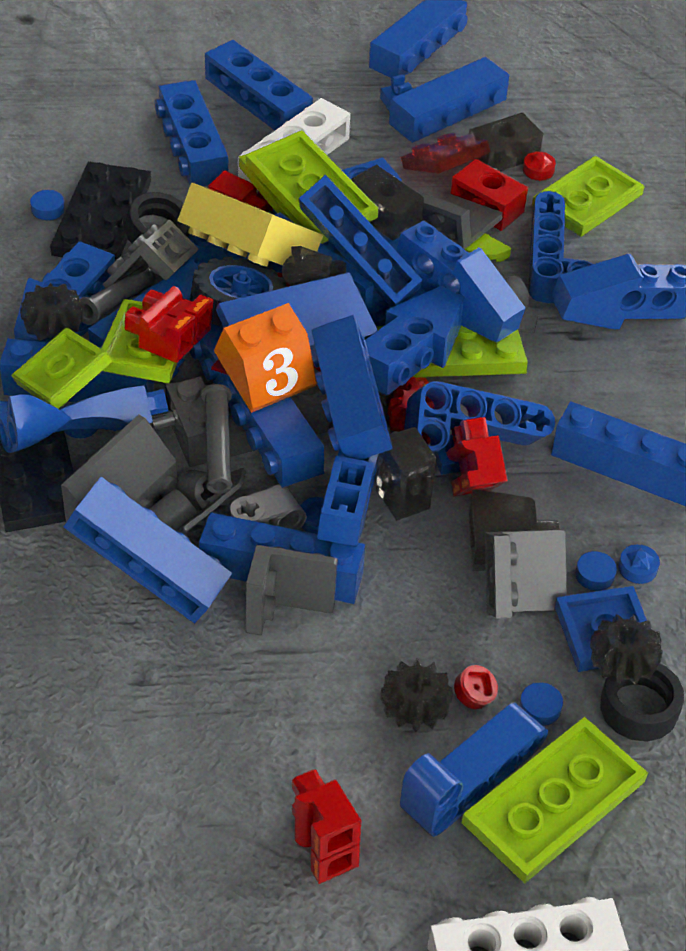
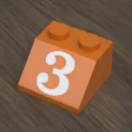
[214,303,317,413]

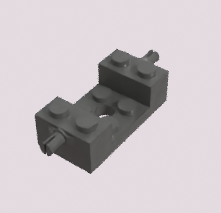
[150,368,330,467]

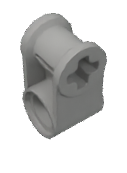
[230,484,307,530]

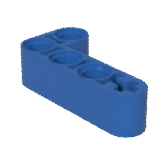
[528,191,593,304]
[403,381,555,459]
[400,702,548,837]

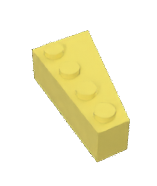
[177,182,323,274]

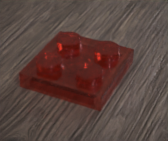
[401,133,490,174]

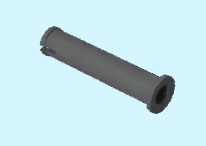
[75,266,156,325]
[201,384,232,494]

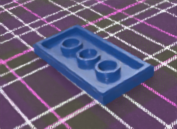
[216,272,378,346]

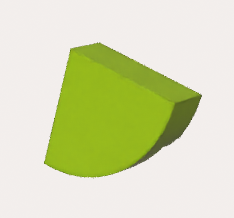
[465,233,511,262]

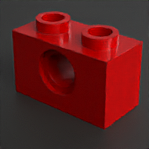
[450,159,528,231]

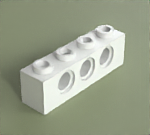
[237,98,351,192]
[427,897,629,951]

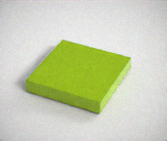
[11,328,113,409]

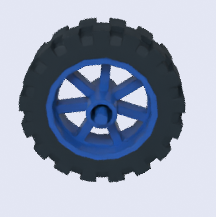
[189,257,288,327]

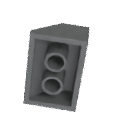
[61,414,178,558]

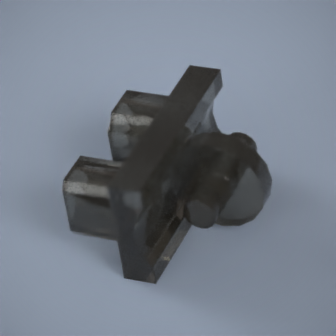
[282,246,346,286]

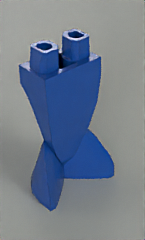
[0,385,168,453]

